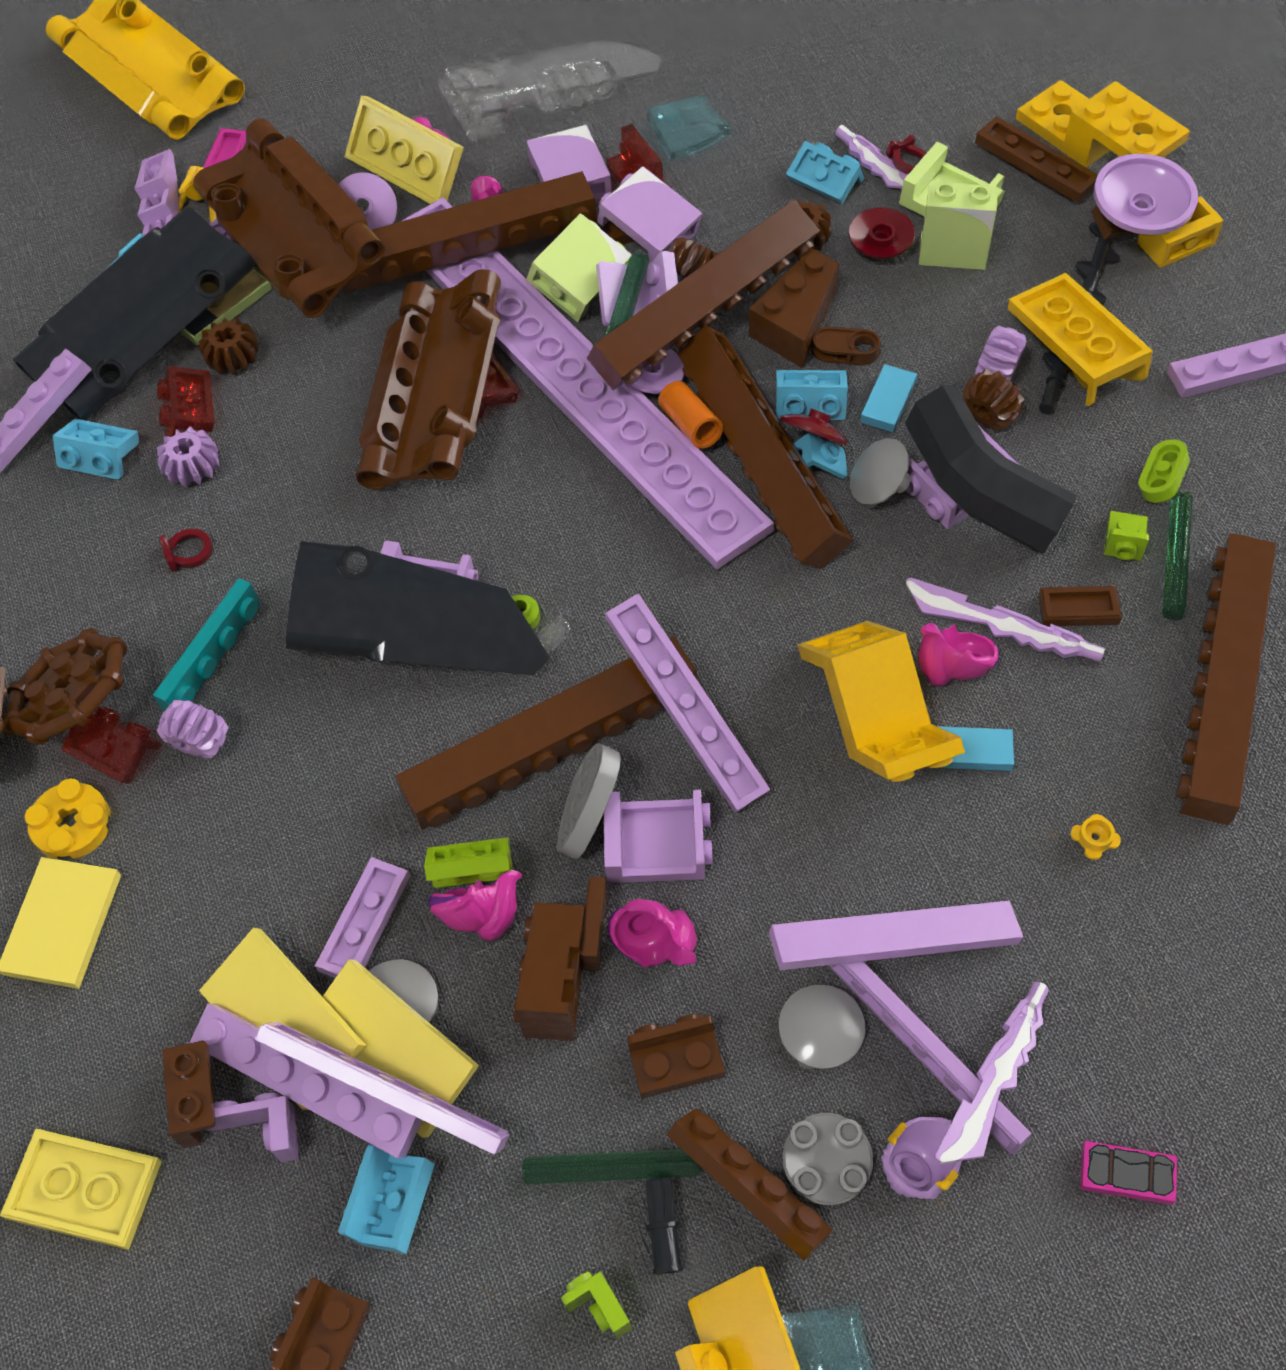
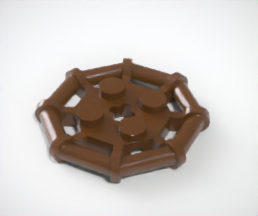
[2,628,127,745]

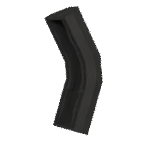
[905,384,1078,554]

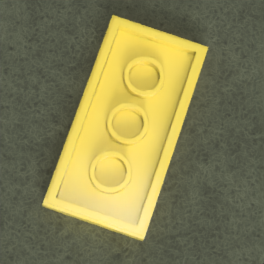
[344,96,464,204]
[199,927,366,1110]
[323,959,479,1138]

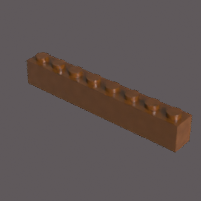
[343,171,597,293]
[586,200,820,391]
[677,325,854,569]
[1176,533,1276,825]
[395,636,697,830]

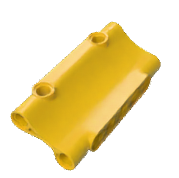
[46,0,245,140]

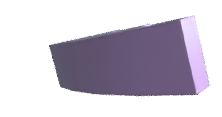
[135,149,179,235]

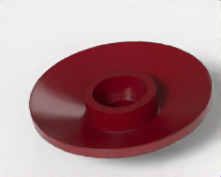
[849,207,915,259]
[780,408,848,445]

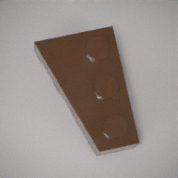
[749,248,839,368]
[514,902,585,1041]

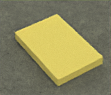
[0,857,121,989]
[0,1129,162,1250]

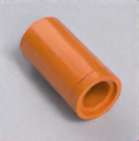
[658,381,723,449]

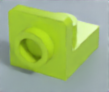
[1103,511,1149,561]
[561,1271,633,1339]

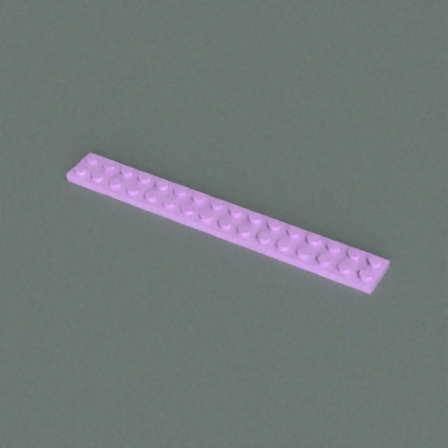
[400,198,774,570]

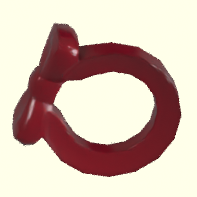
[886,135,927,174]
[159,528,213,572]

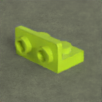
[424,837,513,888]

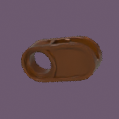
[812,326,881,365]

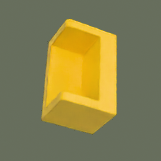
[1137,196,1224,268]

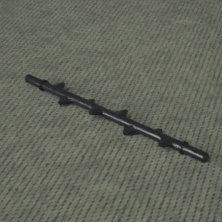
[1039,222,1120,414]

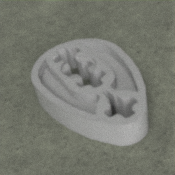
[556,743,621,859]

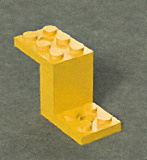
[797,621,965,782]

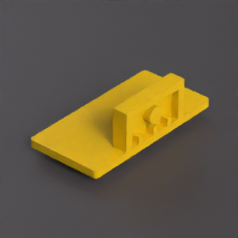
[675,1266,800,1370]

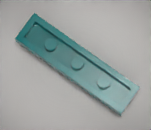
[153,578,260,712]

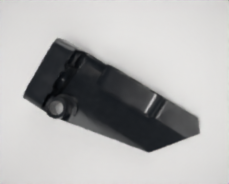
[286,541,550,675]

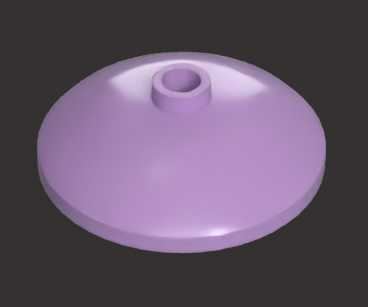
[1094,154,1198,235]

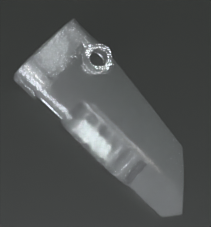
[438,41,661,143]

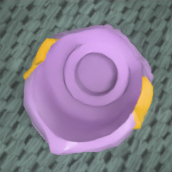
[881,1117,961,1200]

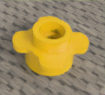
[1070,814,1121,860]

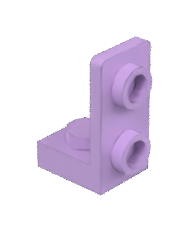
[207,1093,299,1162]

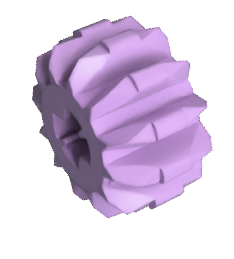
[975,325,1026,379]
[157,426,219,488]
[157,700,229,759]

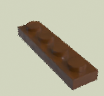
[975,116,1098,203]
[667,1107,833,1261]

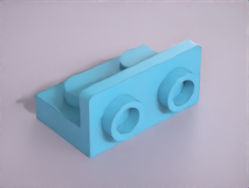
[786,141,865,205]
[776,370,848,420]
[53,419,139,480]

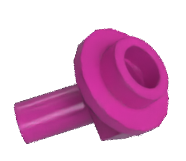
[470,176,502,201]

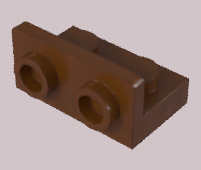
[627,1013,725,1099]
[162,1040,216,1149]
[270,1277,371,1370]

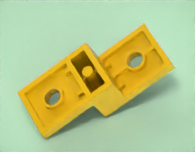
[1016,80,1190,168]

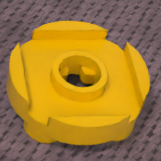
[25,778,111,859]

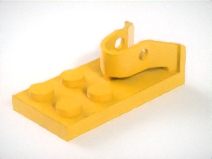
[1008,273,1153,406]

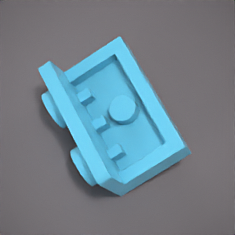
[339,1144,435,1254]

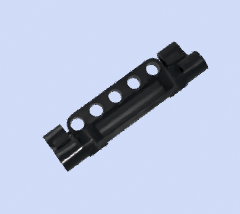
[13,206,257,421]

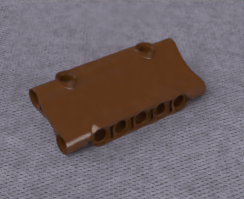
[194,118,385,318]
[356,269,501,490]

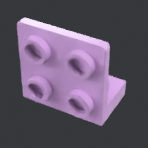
[596,251,678,327]

